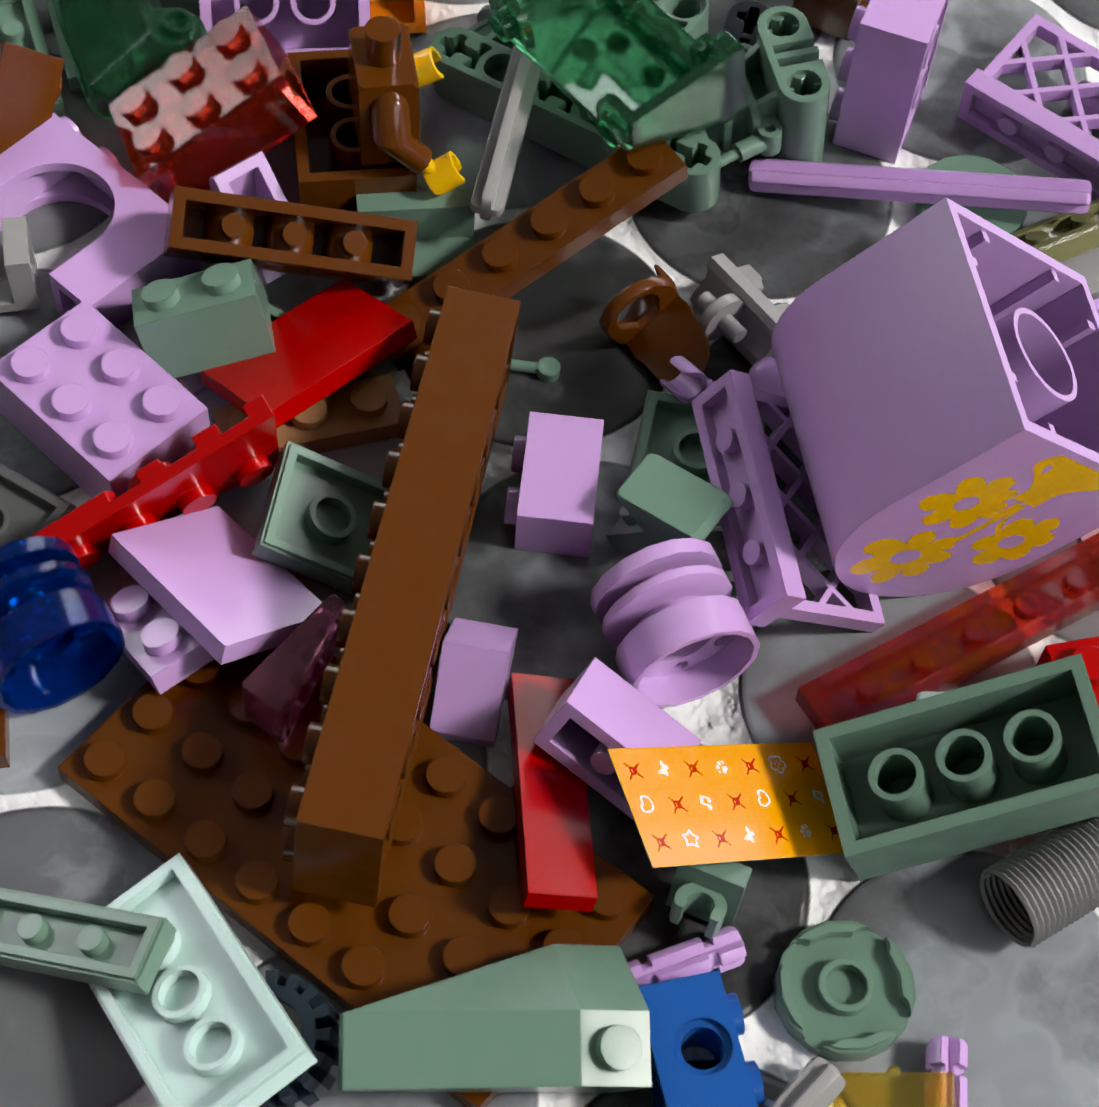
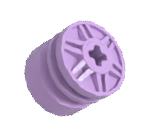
[590,538,760,708]

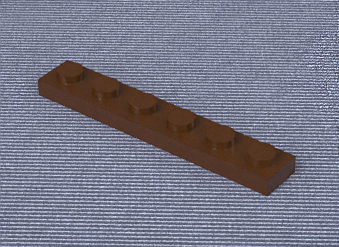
[386,127,688,372]

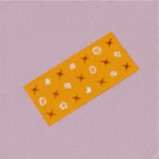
[607,742,844,868]

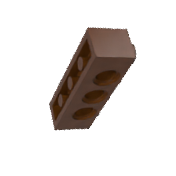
[163,185,418,288]

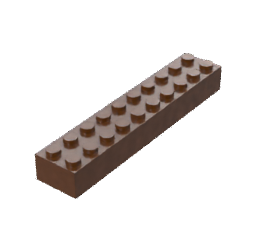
[283,285,521,908]

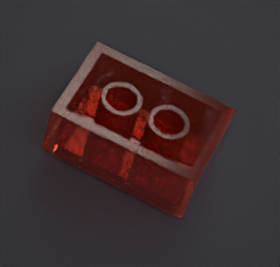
[108,5,317,204]

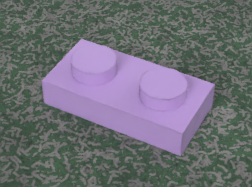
[92,581,214,695]

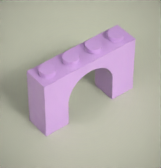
[0,112,203,328]

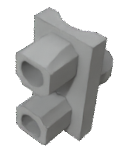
[690,253,789,366]

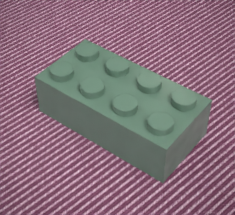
[813,653,1099,881]

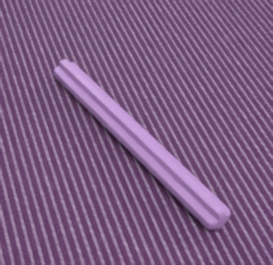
[748,158,1092,215]

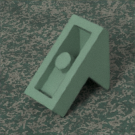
[606,453,734,554]

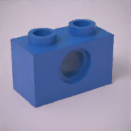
[639,970,765,1107]

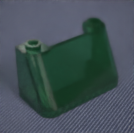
[487,0,746,151]

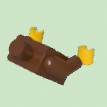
[348,16,465,195]

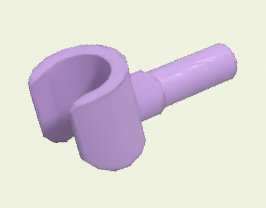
[659,356,714,404]

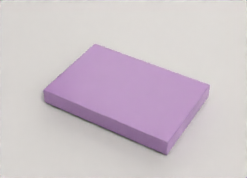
[108,506,332,665]

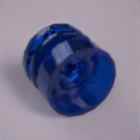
[0,536,125,714]

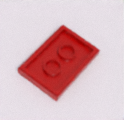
[199,278,418,429]

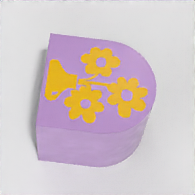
[771,197,1099,597]

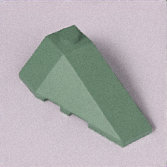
[338,944,652,1093]

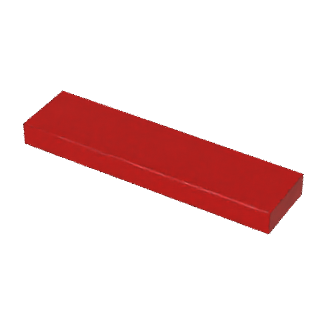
[507,673,598,912]

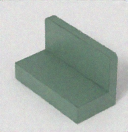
[356,188,475,286]

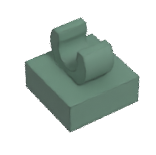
[665,862,753,939]

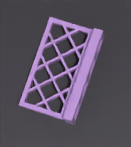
[957,13,1099,199]
[691,369,885,632]

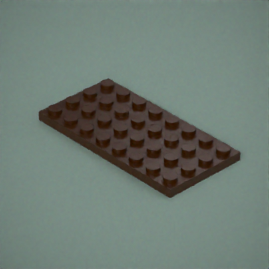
[57,637,655,1107]

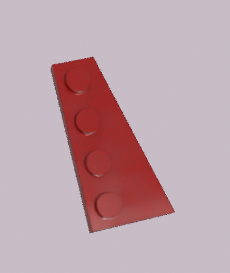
[32,394,279,578]

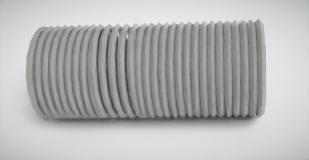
[980,816,1099,948]

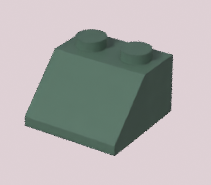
[131,259,276,379]

